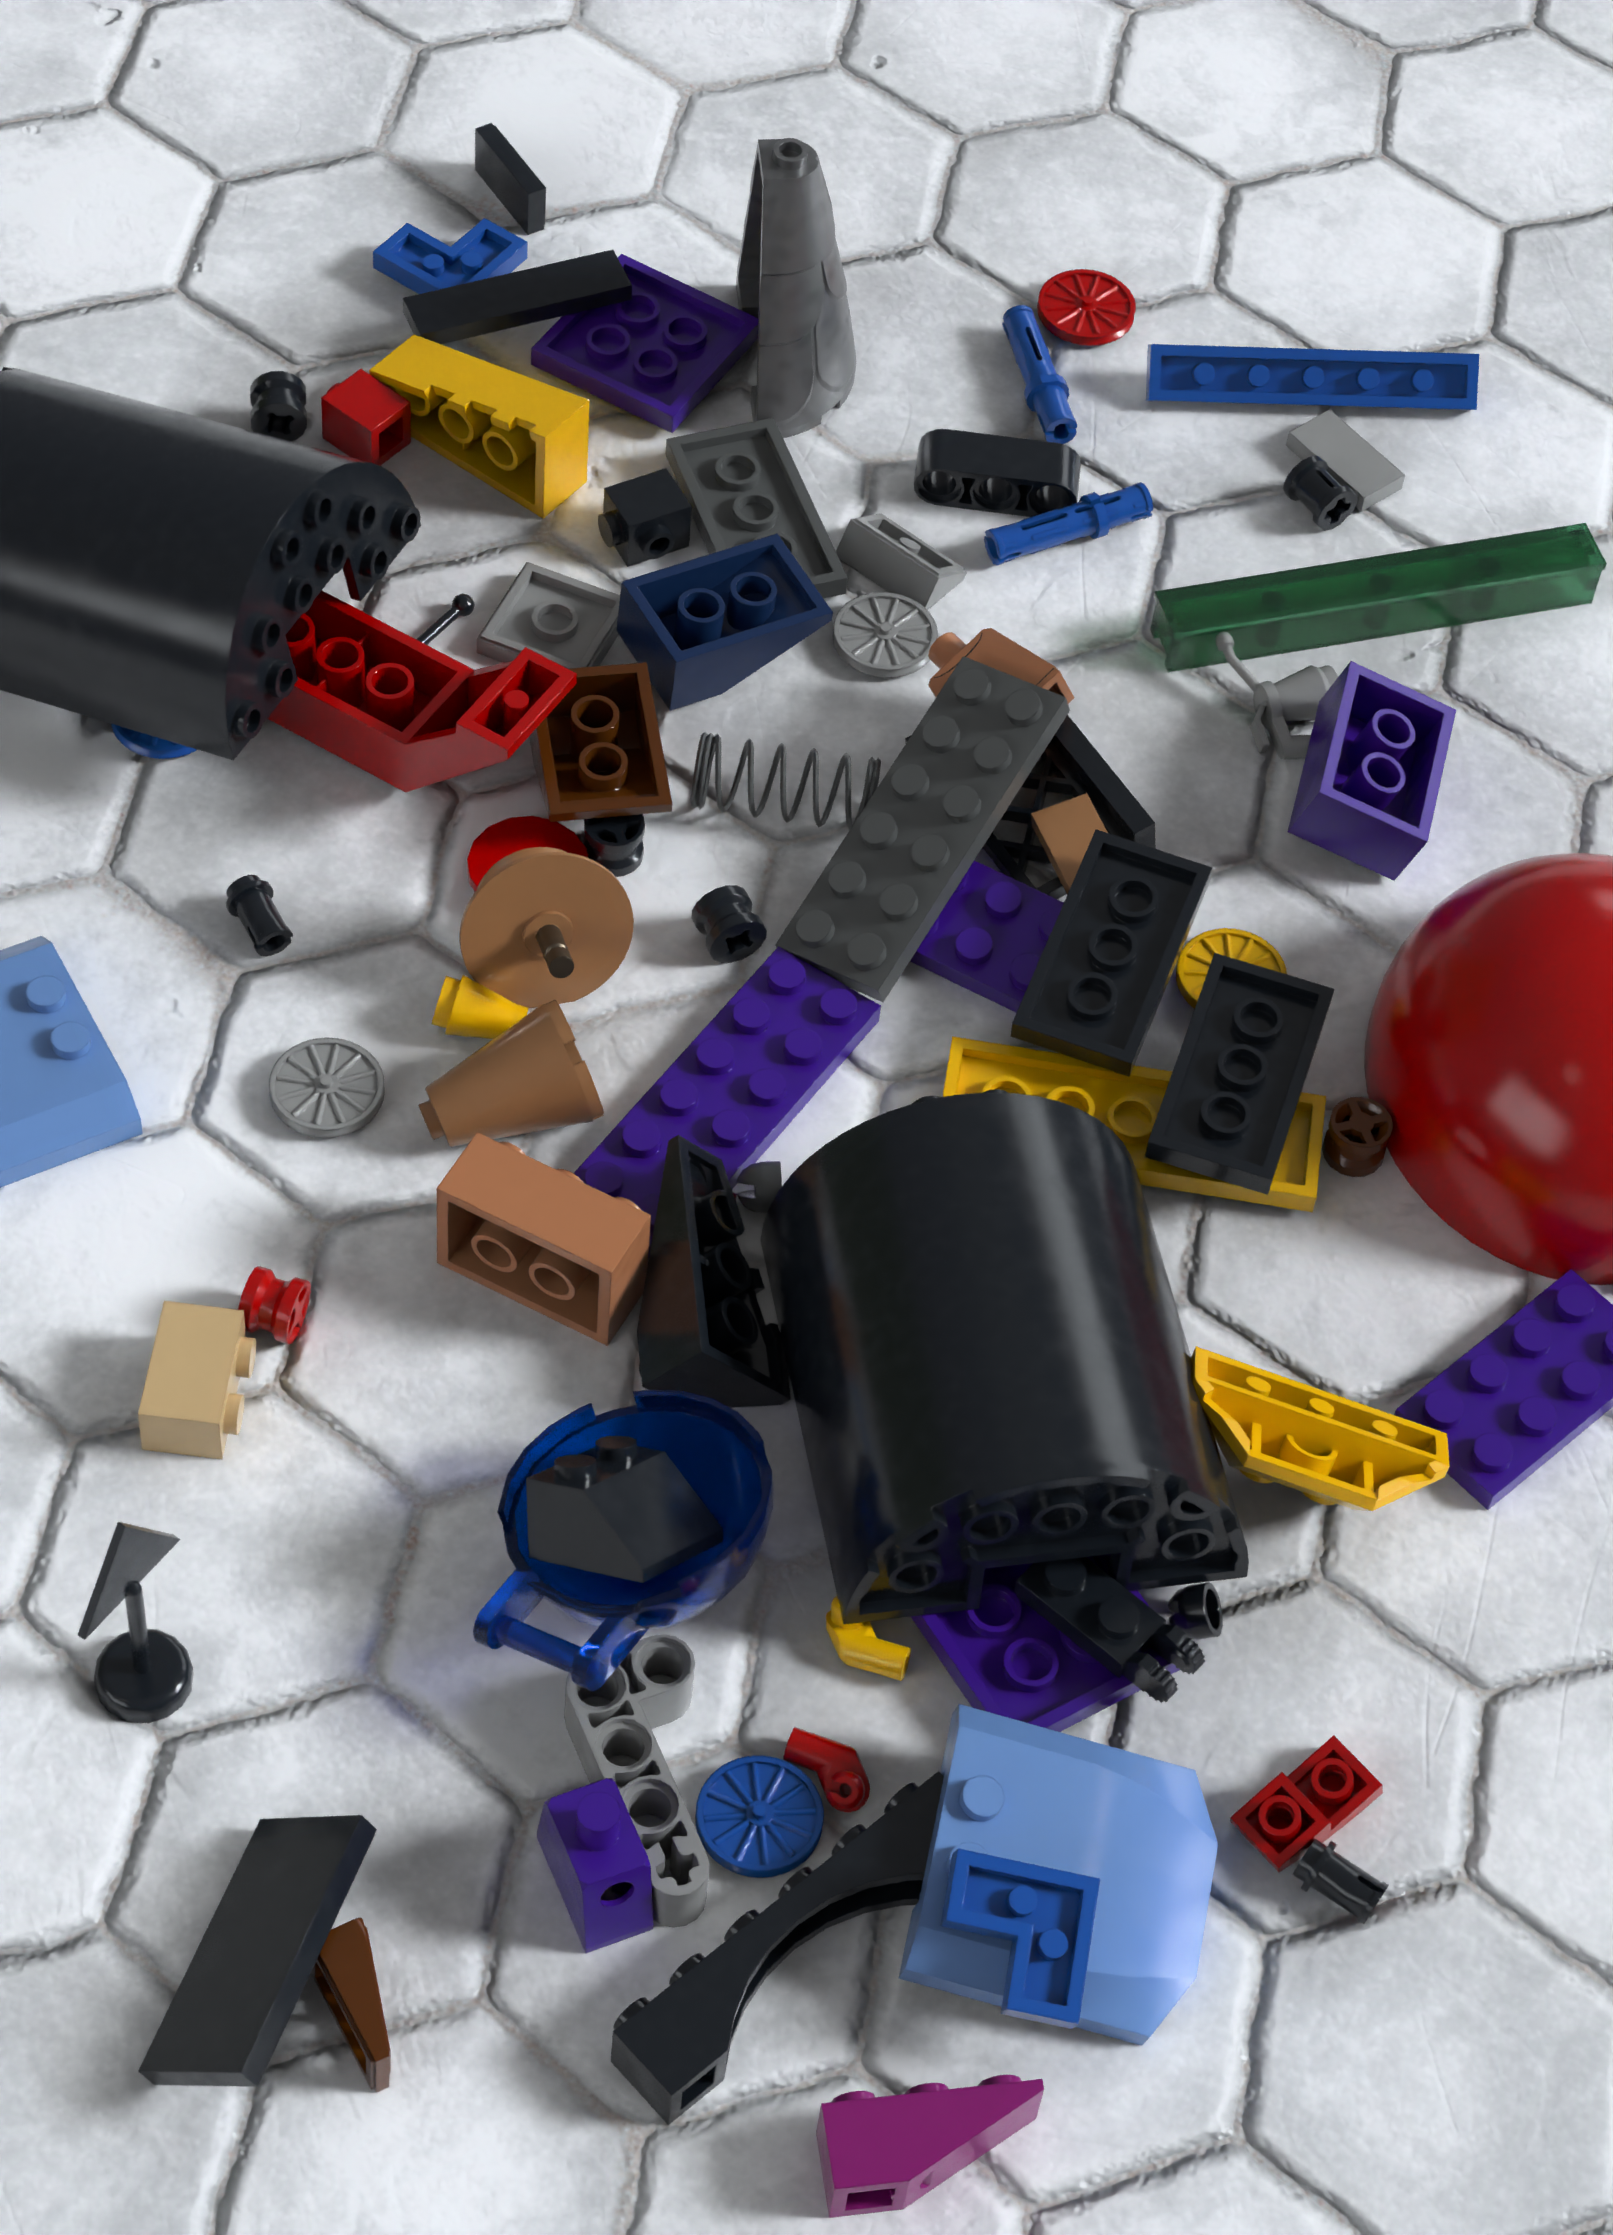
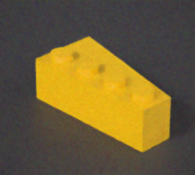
[369,334,590,519]

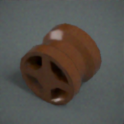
[1322,1097,1393,1177]

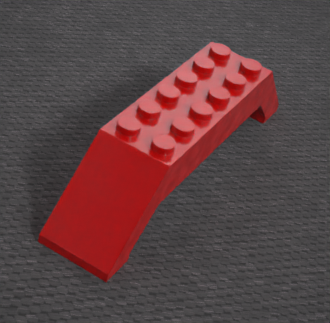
[267,591,577,792]

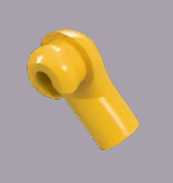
[826,1596,911,1681]

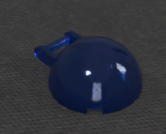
[473,1390,774,1691]

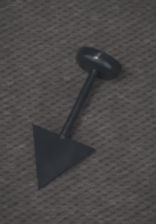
[78,1522,194,1723]

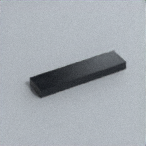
[403,249,632,344]

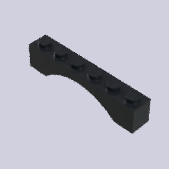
[610,1771,944,2125]

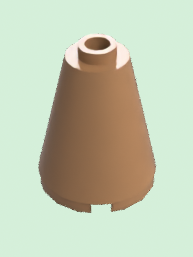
[418,1000,604,1147]

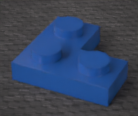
[373,218,528,294]
[940,1848,1100,2029]

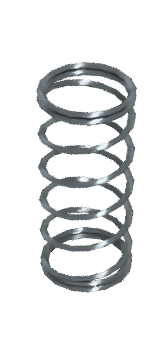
[691,732,881,831]

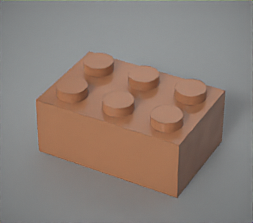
[436,1132,651,1346]

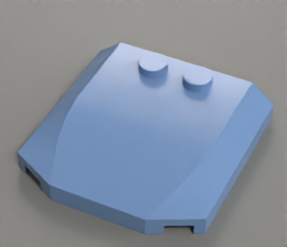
[0,936,142,1188]
[898,1704,1218,2046]

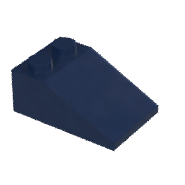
[616,533,833,711]

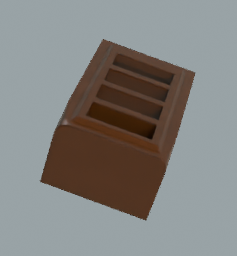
[311,1918,391,2093]

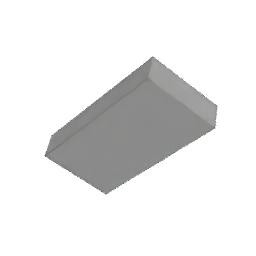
[1286,409,1405,512]

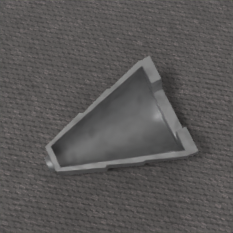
[736,138,856,438]

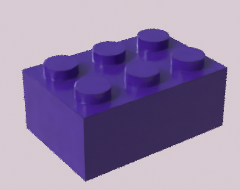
[1288,661,1456,881]

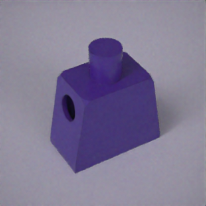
[537,1778,654,1953]

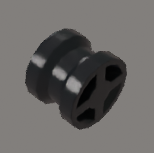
[250,371,307,442]
[583,814,645,877]
[691,885,767,963]

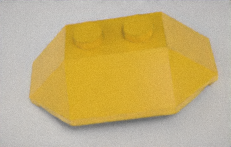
[1191,1346,1450,1511]

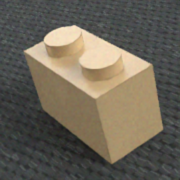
[138,1301,256,1460]

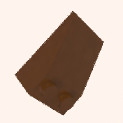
[529,662,673,822]

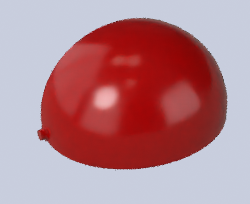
[1364,853,1613,1285]

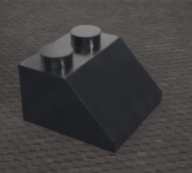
[526,1435,723,1583]

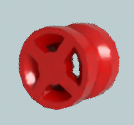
[238,1266,311,1345]

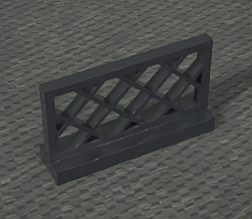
[905,715,1156,899]

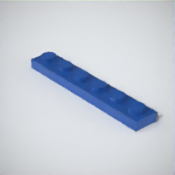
[1146,344,1479,410]

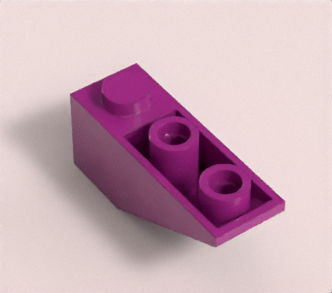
[816,2075,1044,2218]

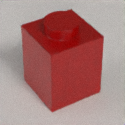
[321,369,411,466]

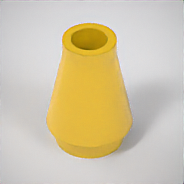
[431,975,529,1039]

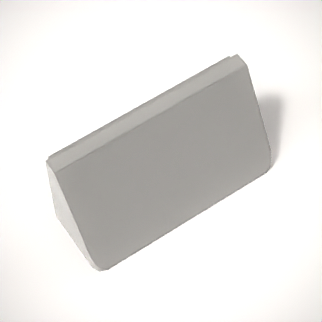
[836,514,967,610]

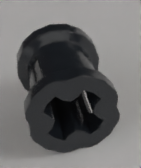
[1283,455,1358,531]

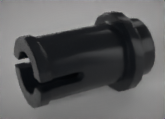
[226,875,293,956]
[1292,1839,1389,1924]

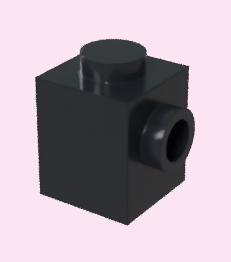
[598,468,692,567]

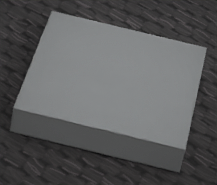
[477,562,620,669]

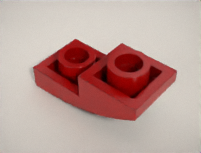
[1230,1735,1383,1872]

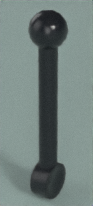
[416,594,475,645]

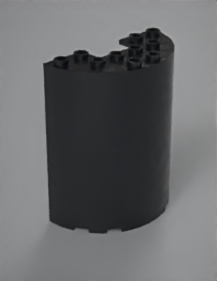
[0,367,421,760]
[760,1089,1249,1624]

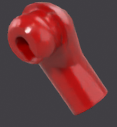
[783,1727,870,1813]

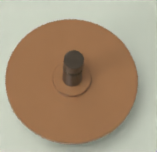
[459,847,634,1008]

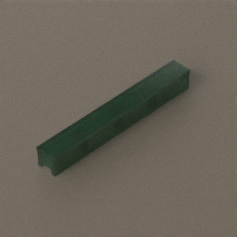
[1150,523,1607,672]

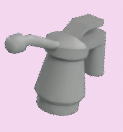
[1215,632,1338,759]

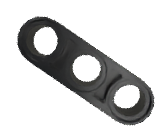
[914,429,1081,517]

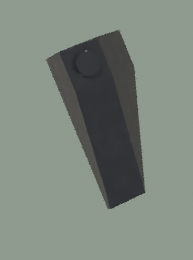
[637,1135,791,1410]

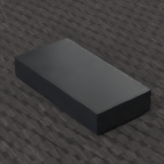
[475,123,546,235]

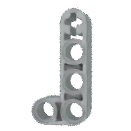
[564,1634,710,1928]

